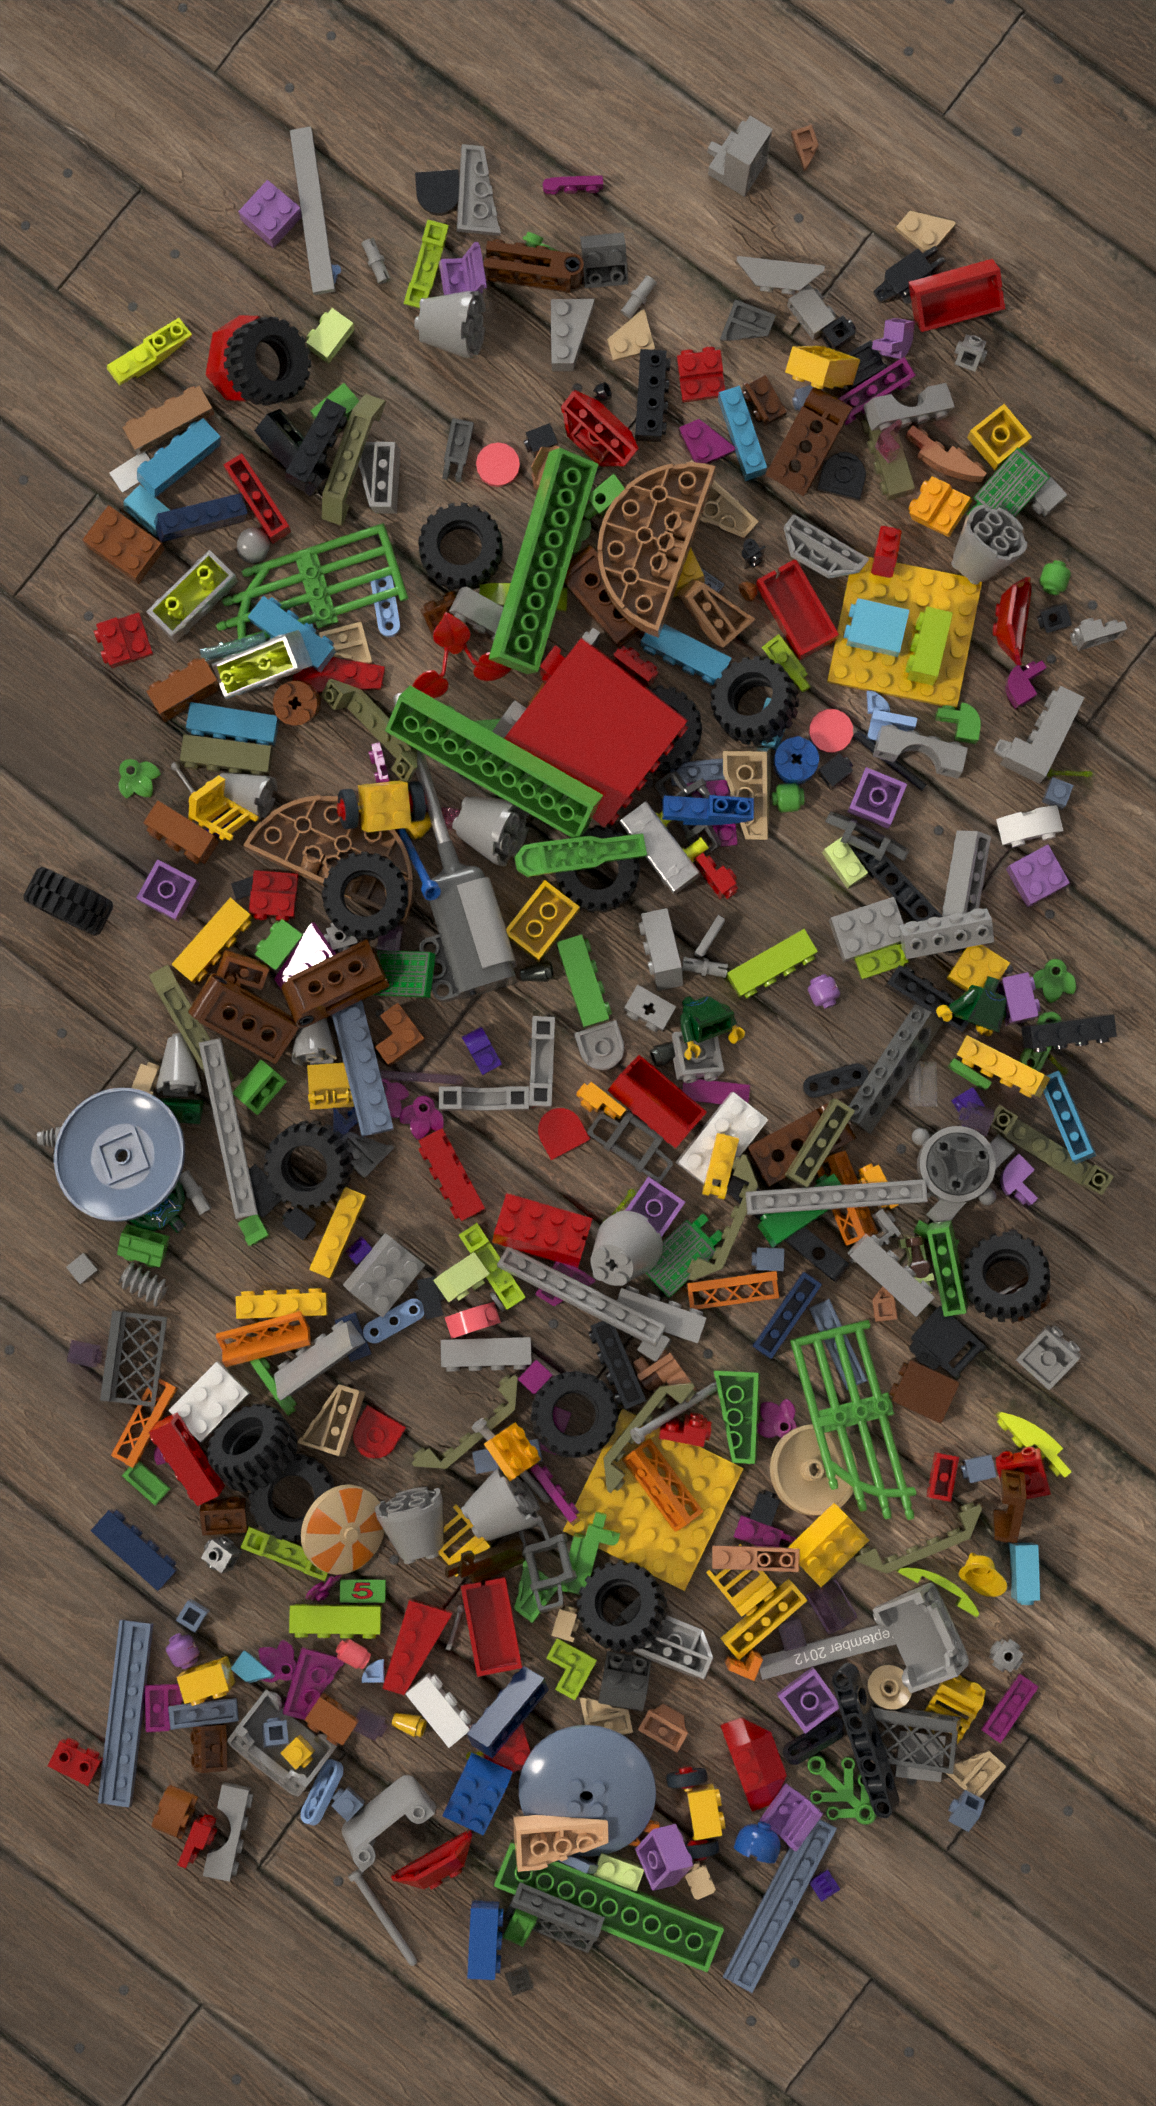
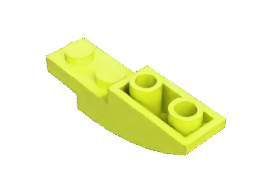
[107,318,192,386]
[995,1412,1071,1478]

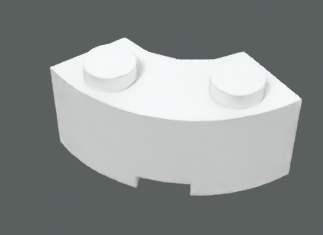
[996,805,1063,847]

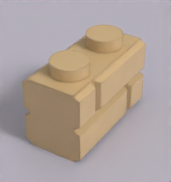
[685,1859,716,1900]

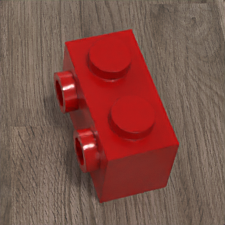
[47,1738,103,1786]

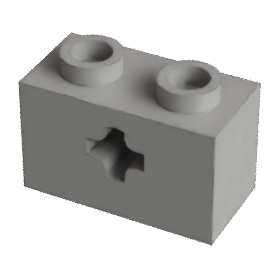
[624,985,676,1033]

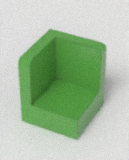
[238,1214,270,1246]

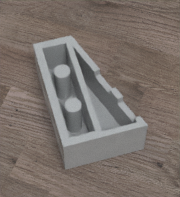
[551,299,595,371]
[358,442,401,514]
[638,908,683,991]

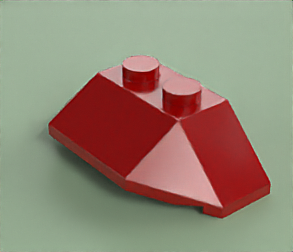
[205,315,260,402]
[561,390,639,466]
[993,577,1032,666]
[720,1717,787,1812]
[391,1829,473,1890]

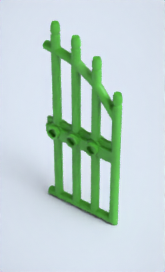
[216,523,409,653]
[790,1319,916,1520]

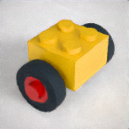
[337,780,427,832]
[666,1766,726,1861]

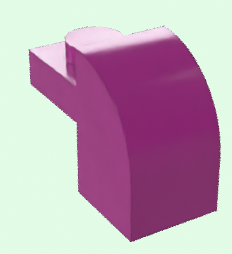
[1005,660,1047,709]

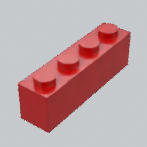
[223,453,291,544]
[149,1412,225,1506]

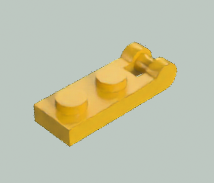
[702,1133,739,1200]

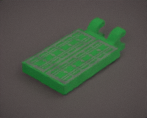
[967,447,1051,517]
[373,951,436,998]
[646,1214,722,1298]

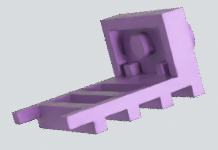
[439,242,487,295]
[759,1783,823,1852]

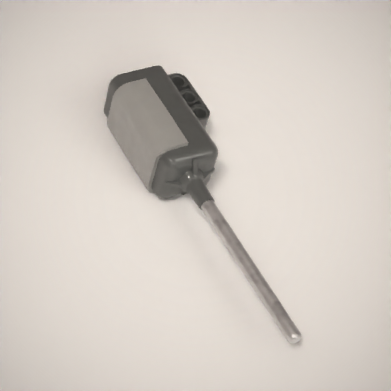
[393,693,518,1003]

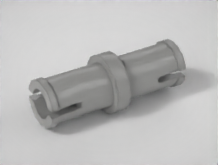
[361,238,391,284]
[620,275,657,319]
[682,957,728,978]
[179,1170,212,1215]

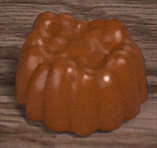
[738,581,757,602]

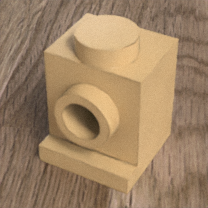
[132,1062,160,1096]
[551,1605,580,1642]

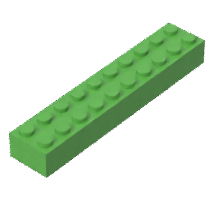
[489,448,598,674]
[385,685,603,838]
[494,1839,724,1972]

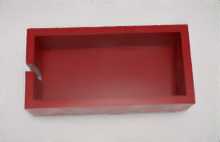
[908,259,1005,332]
[756,559,839,660]
[607,1055,707,1148]
[492,1193,593,1268]
[461,1576,523,1677]

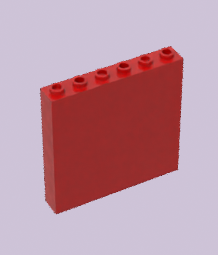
[504,638,689,828]

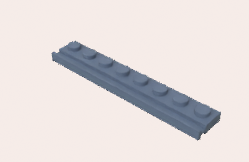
[332,1000,394,1137]
[98,1620,153,1807]
[722,1819,837,1993]

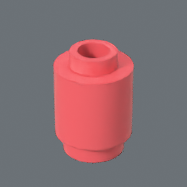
[336,1638,371,1669]

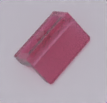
[875,419,902,463]

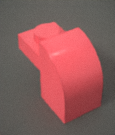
[445,1301,501,1339]

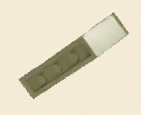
[322,394,386,526]
[321,679,418,783]
[149,964,235,1082]
[987,1105,1114,1196]
[687,1154,759,1280]
[412,1374,518,1469]
[603,1382,696,1493]
[853,1502,982,1574]

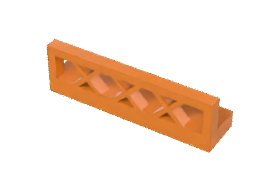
[817,1150,878,1246]
[687,1271,779,1310]
[216,1311,311,1367]
[111,1378,178,1468]
[622,1438,703,1532]
[724,1649,763,1681]

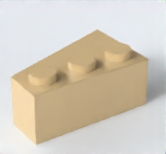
[297,1384,365,1457]

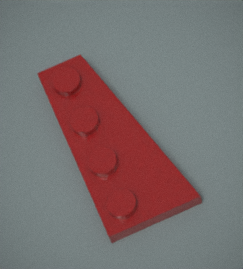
[292,657,385,693]

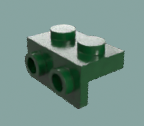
[159,1098,204,1124]

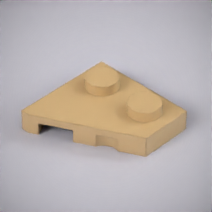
[895,211,956,253]
[607,310,655,362]
[319,622,373,664]
[580,1697,633,1735]
[946,1750,1006,1797]

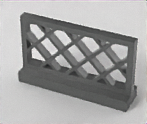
[100,1311,168,1407]
[870,1702,961,1774]
[504,1882,605,1953]

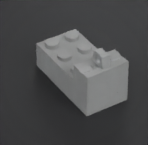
[707,116,773,197]
[994,686,1085,784]

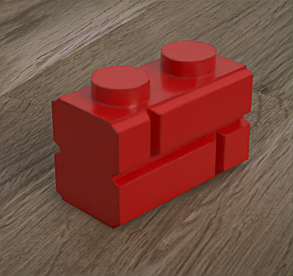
[871,526,902,578]
[926,1452,959,1502]

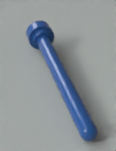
[397,828,441,900]

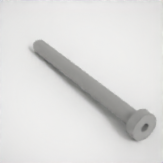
[630,1382,718,1444]
[472,1418,551,1503]
[348,1868,417,1966]

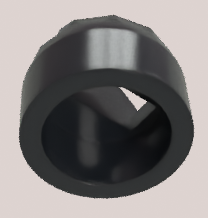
[593,382,612,401]

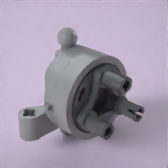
[912,1126,1015,1223]

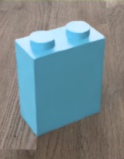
[844,598,909,657]
[1010,1542,1040,1605]

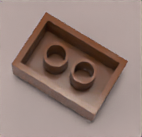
[82,505,165,584]
[146,658,221,722]
[143,801,219,865]

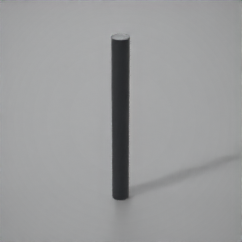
[853,730,927,791]

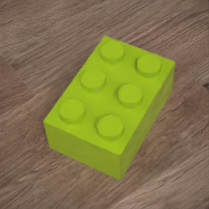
[905,606,953,686]

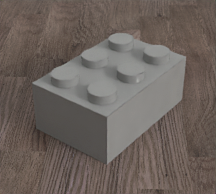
[829,897,904,963]
[343,1233,425,1318]

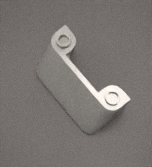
[873,1582,969,1693]
[227,1689,337,1797]
[342,1775,437,1872]

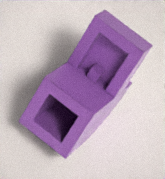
[872,318,915,359]
[1000,1154,1038,1205]

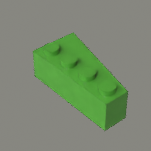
[714,1371,761,1464]

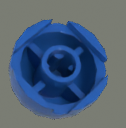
[734,1821,781,1863]

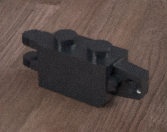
[873,246,946,304]

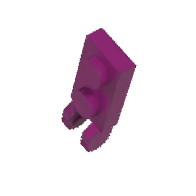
[542,175,603,195]
[733,1515,797,1547]

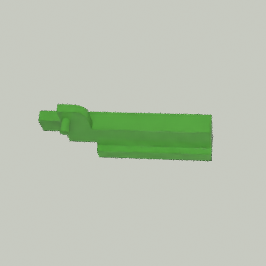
[562,1511,620,1595]

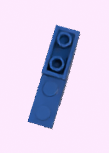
[662,795,754,825]

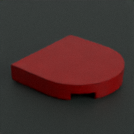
[538,1108,590,1160]
[353,1405,406,1459]

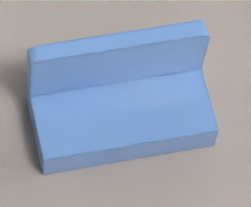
[867,710,917,741]

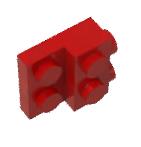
[676,347,725,403]
[94,612,153,669]
[613,646,659,687]
[694,853,739,900]
[249,870,299,922]
[659,1413,712,1447]
[995,1447,1051,1500]
[177,1814,218,1869]

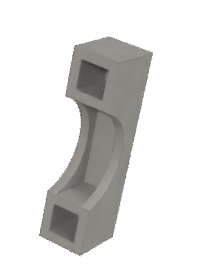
[863,383,955,432]
[873,725,968,779]
[529,1016,555,1108]
[439,1087,529,1111]
[203,1782,254,1882]

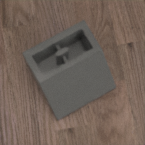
[580,232,628,288]
[598,1651,651,1711]

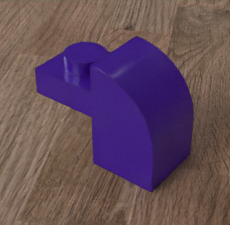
[462,1027,502,1075]

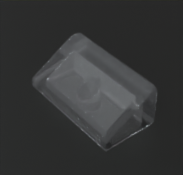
[909,1062,937,1107]

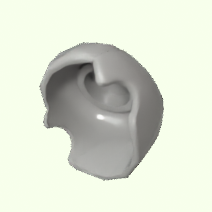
[237,527,270,564]

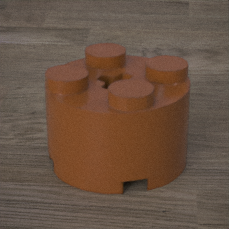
[273,680,321,726]
[151,1785,199,1839]

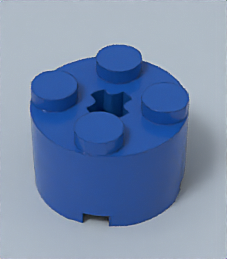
[773,736,819,785]

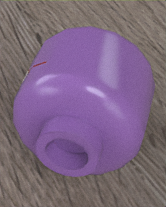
[808,974,840,1009]
[166,1633,200,1669]

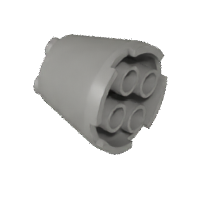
[414,291,486,358]
[951,505,1028,584]
[452,796,529,867]
[591,1211,663,1286]
[461,1467,542,1541]
[375,1486,444,1564]

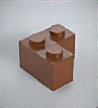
[217,950,269,990]
[375,1003,425,1067]
[305,1693,360,1746]

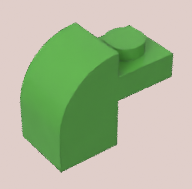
[935,702,981,744]

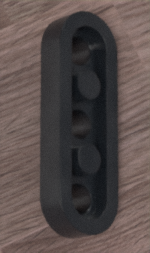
[803,1063,868,1098]
[783,1717,846,1765]

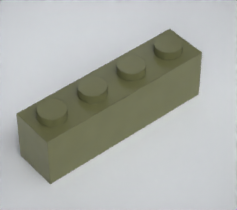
[861,414,915,501]
[180,734,273,776]
[784,1099,855,1188]

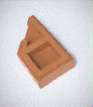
[791,125,819,171]
[872,1286,898,1322]

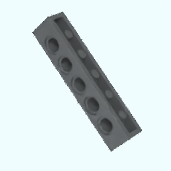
[849,1004,943,1134]

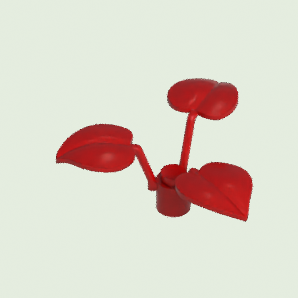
[412,612,512,698]

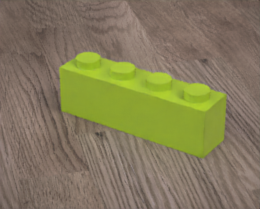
[726,929,818,999]
[289,1604,382,1639]

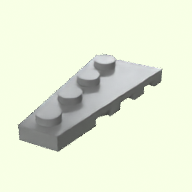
[456,144,501,236]

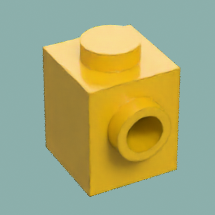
[281,1734,316,1770]

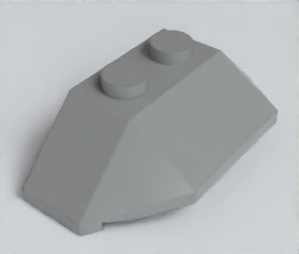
[736,256,825,295]
[784,515,869,579]
[633,1616,714,1680]

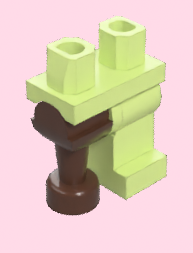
[898,1236,934,1293]

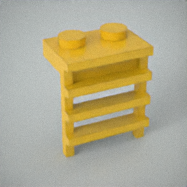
[188,775,259,841]
[438,1504,492,1577]
[706,1543,777,1617]
[924,1675,986,1744]

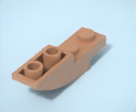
[905,425,987,482]
[712,1545,800,1572]

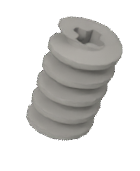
[118,1262,169,1307]

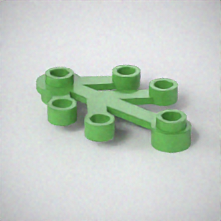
[807,1755,877,1825]

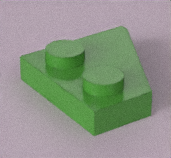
[514,1560,558,1623]

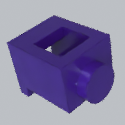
[951,1087,984,1119]

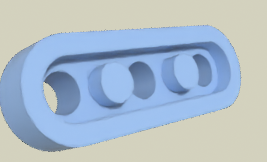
[371,575,400,637]
[363,1299,425,1343]
[301,1759,343,1826]

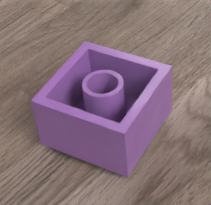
[238,180,302,248]
[848,767,907,829]
[1006,845,1070,908]
[136,859,200,923]
[997,972,1041,1026]
[625,1177,685,1237]
[776,1666,839,1733]
[635,1824,693,1891]

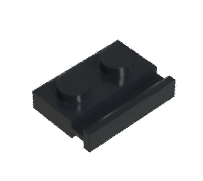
[847,340,887,391]
[249,1164,282,1218]

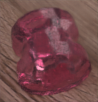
[441,807,461,830]

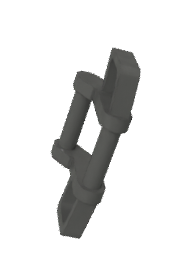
[655,771,721,856]
[825,811,910,861]
[587,1109,673,1183]
[519,1521,577,1613]

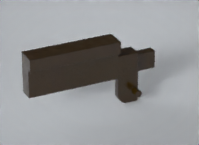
[445,1537,524,1583]

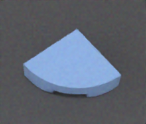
[866,691,890,714]
[362,1659,385,1683]

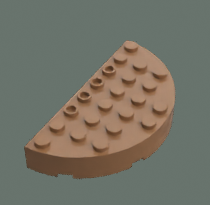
[598,462,716,638]
[243,795,414,925]

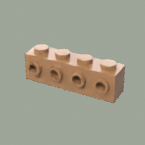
[122,385,214,456]

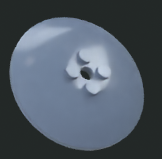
[54,1088,185,1222]
[519,1725,656,1856]

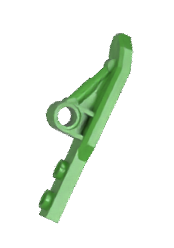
[515,833,647,877]

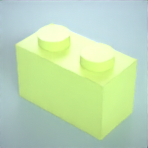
[306,308,355,364]
[822,837,868,889]
[433,1252,489,1302]
[593,1853,644,1891]

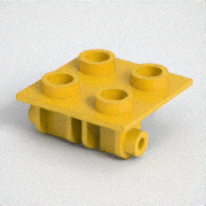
[307,1063,354,1110]

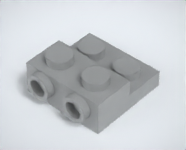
[1070,618,1127,651]
[672,1032,724,1083]
[1016,1324,1081,1390]

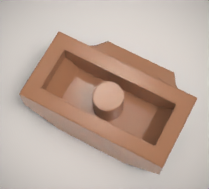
[531,446,560,490]
[637,1704,688,1753]

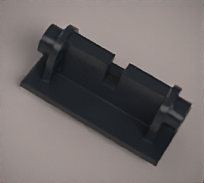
[742,539,766,569]

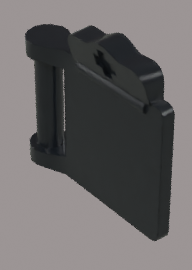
[909,1306,987,1381]

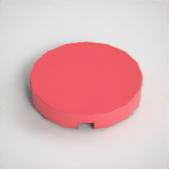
[476,442,520,487]
[809,709,853,753]

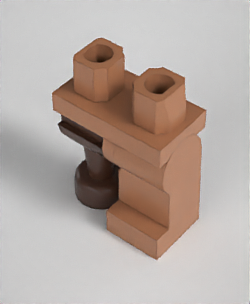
[632,1349,697,1412]

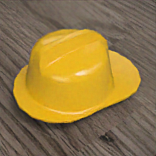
[959,1552,1007,1597]

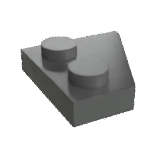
[720,299,776,342]
[341,1131,394,1179]

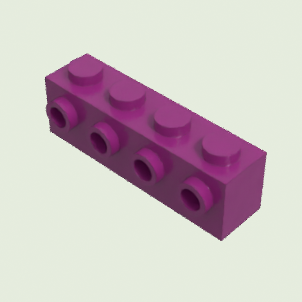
[838,357,916,426]

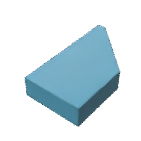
[231,1650,275,1683]

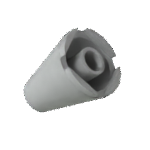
[216,773,278,820]
[292,1018,337,1066]
[156,1033,201,1097]

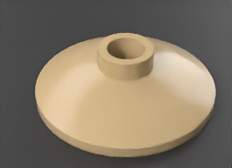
[867,1665,912,1710]

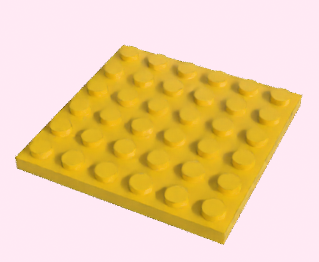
[827,556,982,709]
[563,1409,744,1591]

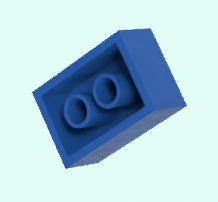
[442,1752,513,1836]
[467,1900,504,1980]

